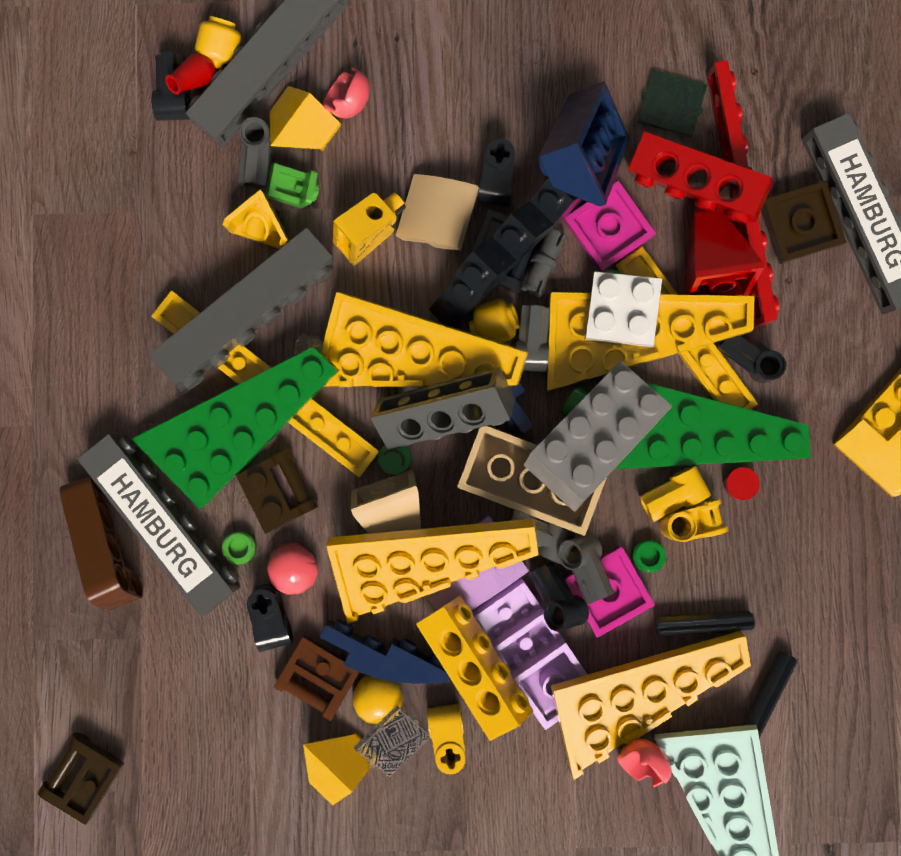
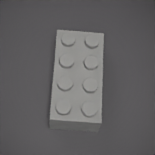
[524,361,672,512]

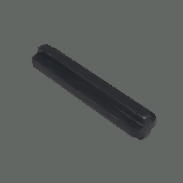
[655,611,755,636]
[742,651,798,738]

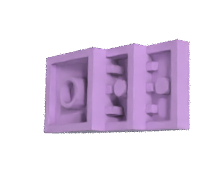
[472,578,588,730]

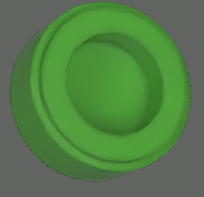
[222,531,257,565]

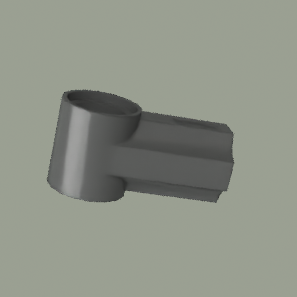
[238,117,274,189]
[515,305,550,373]
[508,509,574,564]
[558,534,614,604]

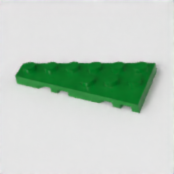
[132,347,340,510]
[602,374,811,469]

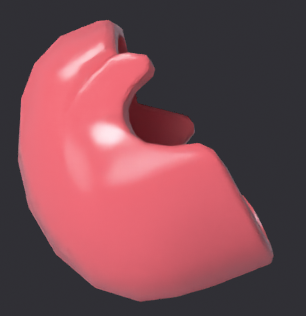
[323,67,370,119]
[267,542,318,595]
[617,738,672,787]

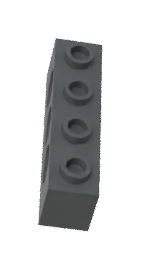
[370,367,515,449]

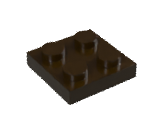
[762,180,847,264]

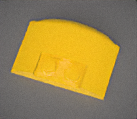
[833,368,901,497]

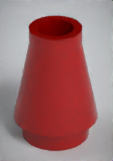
[165,53,216,95]

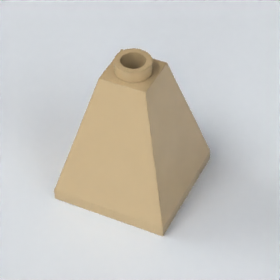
[351,468,421,534]

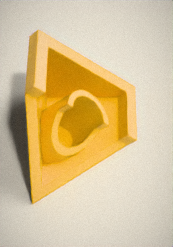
[269,86,341,151]
[222,189,289,249]
[303,732,379,805]

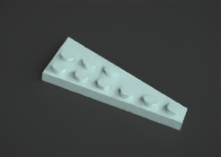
[655,725,779,856]

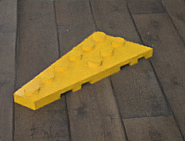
[321,292,529,387]
[547,292,754,392]
[326,519,538,624]
[551,631,751,780]

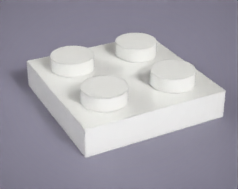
[586,272,662,347]

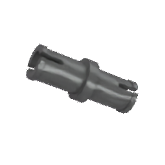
[521,229,566,297]

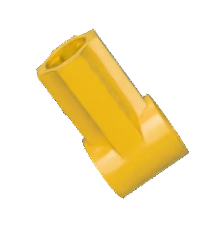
[639,465,711,522]

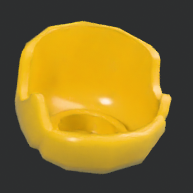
[352,675,403,725]

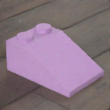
[426,514,529,610]

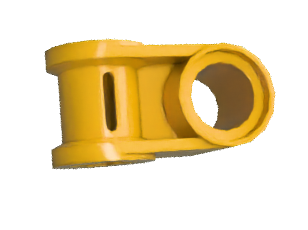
[659,498,729,542]
[426,703,466,774]

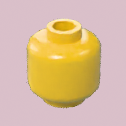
[195,16,241,70]
[469,298,520,343]

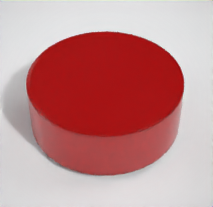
[724,467,760,500]

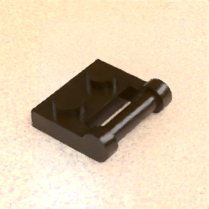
[236,448,318,534]
[38,732,125,825]

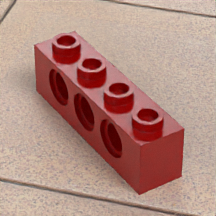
[628,131,773,224]

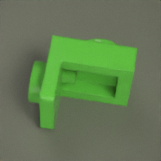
[265,163,319,209]

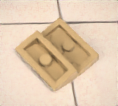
[396,174,479,251]

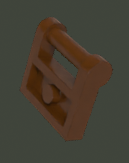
[273,635,359,721]

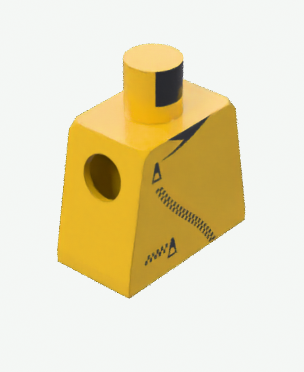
[333,193,406,266]

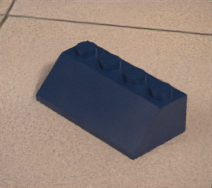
[539,81,630,207]

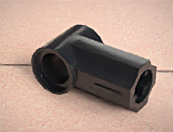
[151,51,191,121]
[718,333,786,383]
[529,562,589,632]

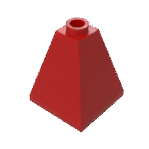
[683,208,765,296]

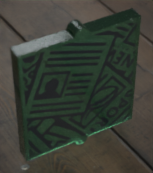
[637,70,707,138]

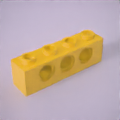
[416,595,534,741]

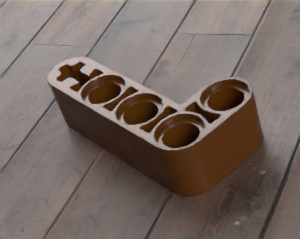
[60,475,143,611]

